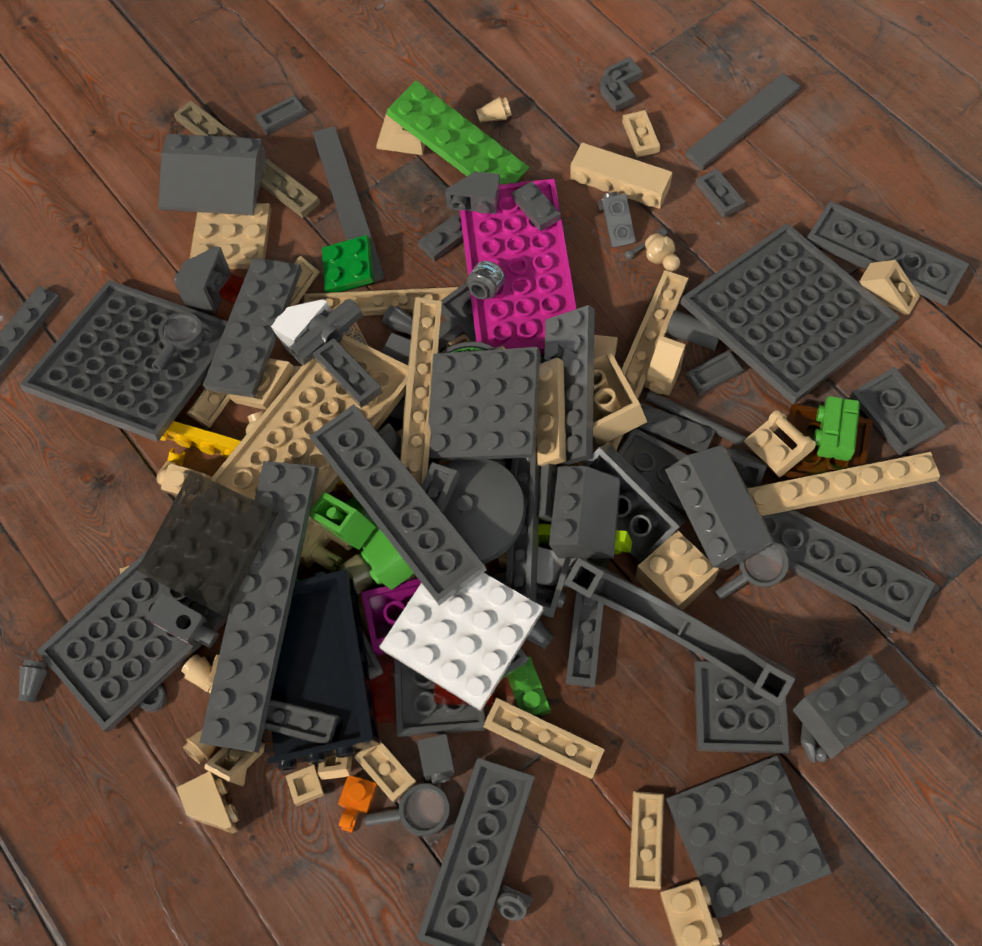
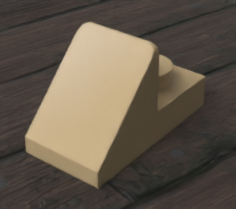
[205,742,265,786]

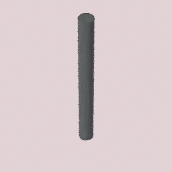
[646,391,746,446]

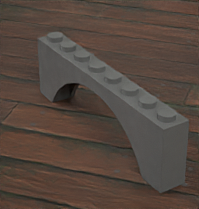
[564,558,796,706]

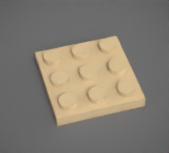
[190,203,272,269]

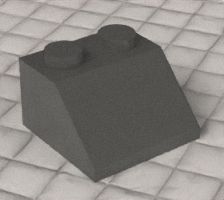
[174,246,232,316]

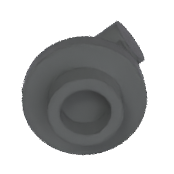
[497,885,533,920]

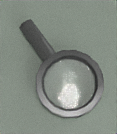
[152,312,204,371]
[715,542,789,601]
[365,784,450,837]

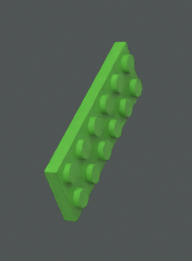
[386,81,529,185]

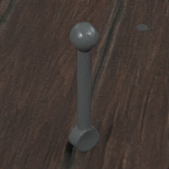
[625,228,667,259]

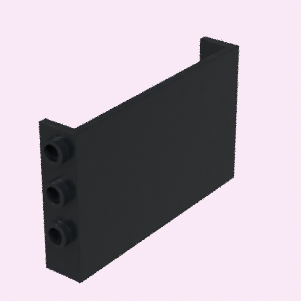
[268,569,380,771]

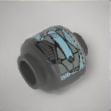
[467,261,505,299]

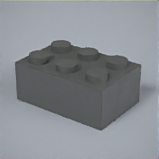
[793,654,909,759]

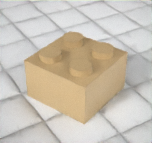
[635,530,719,610]

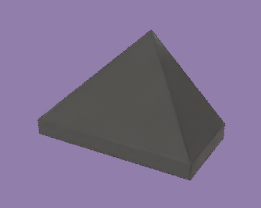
[726,449,767,488]

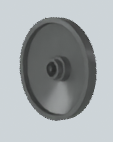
[443,459,526,564]

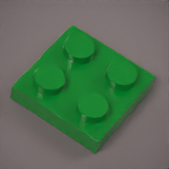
[322,235,374,293]

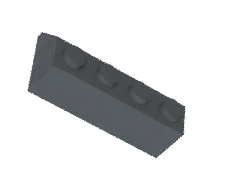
[582,443,687,563]
[665,445,775,570]

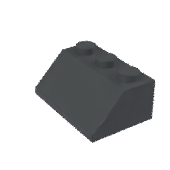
[549,466,621,558]

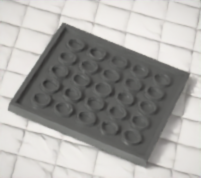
[680,223,900,405]
[20,280,228,442]

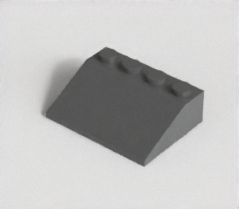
[158,134,267,216]

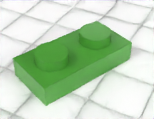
[507,656,551,717]

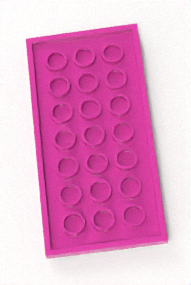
[460,179,576,355]

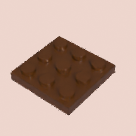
[777,404,873,480]

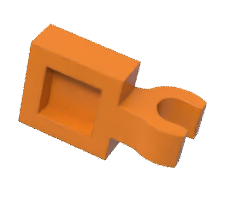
[338,775,378,833]

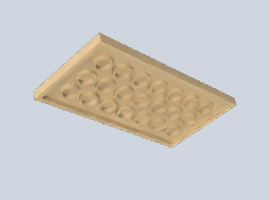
[204,335,408,521]

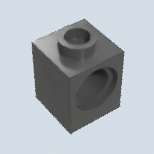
[417,734,456,784]

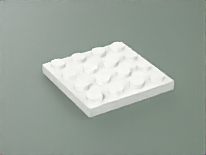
[380,572,544,711]

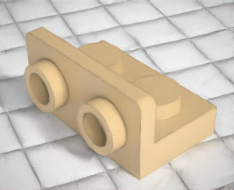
[660,880,722,946]

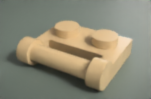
[744,410,816,478]

